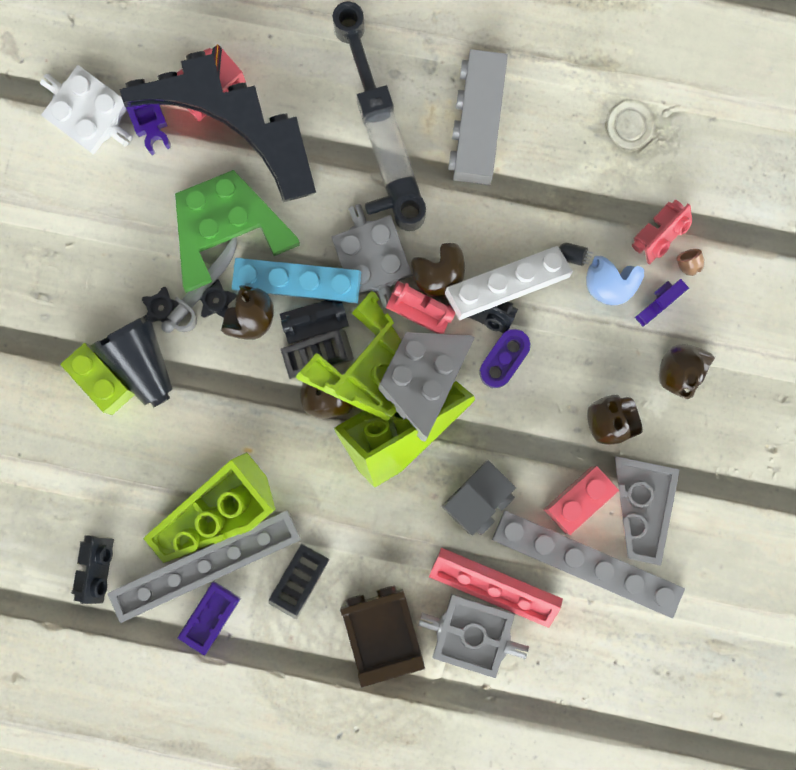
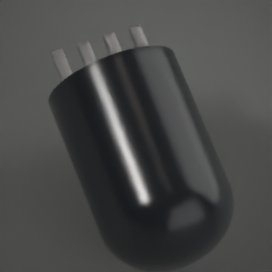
[559,243,593,266]

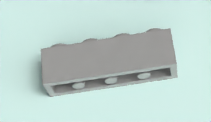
[448,49,508,185]

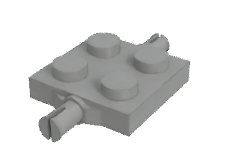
[331,204,412,309]
[418,594,529,678]

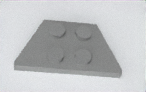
[378,332,475,442]

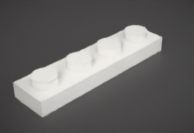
[445,246,573,320]

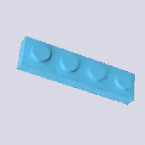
[231,258,362,304]

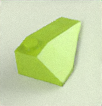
[334,381,475,488]
[143,452,276,563]

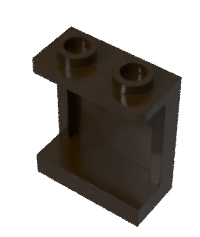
[340,585,425,688]

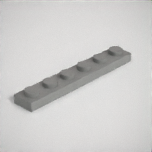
[107,510,301,623]
[492,510,685,619]

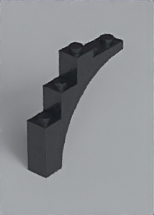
[119,51,316,202]

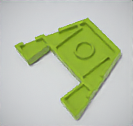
[295,291,402,421]

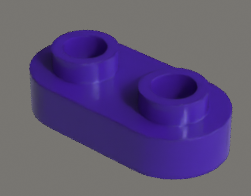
[479,329,531,388]

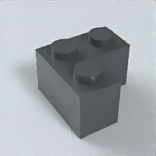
[441,460,516,536]

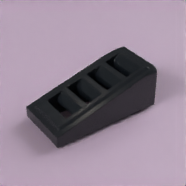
[280,329,354,379]
[268,543,330,619]

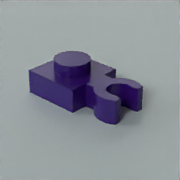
[126,104,171,155]
[634,279,689,327]

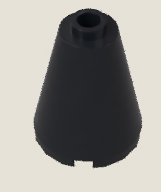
[90,314,173,408]

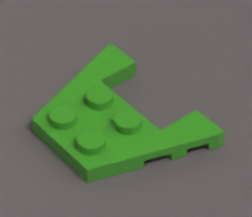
[175,170,300,293]

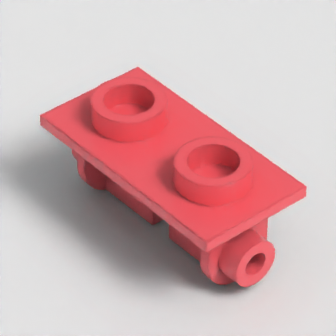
[632,200,692,265]
[385,281,455,334]

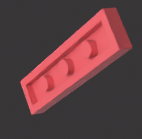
[429,548,563,628]

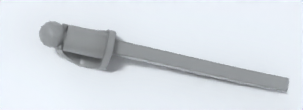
[162,237,237,333]

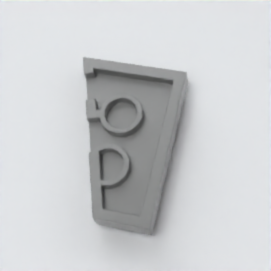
[615,456,680,566]

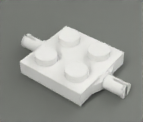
[40,65,133,154]

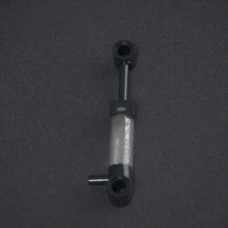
[332,1,426,231]

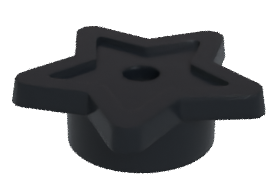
[200,279,237,318]
[142,287,179,323]

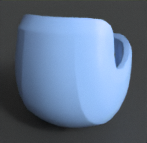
[586,256,644,305]

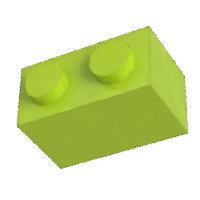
[60,342,135,415]

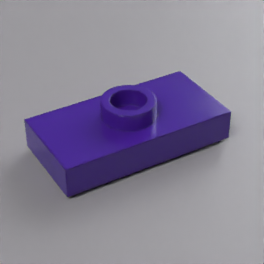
[177,581,241,656]

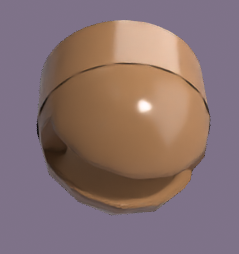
[676,249,704,276]

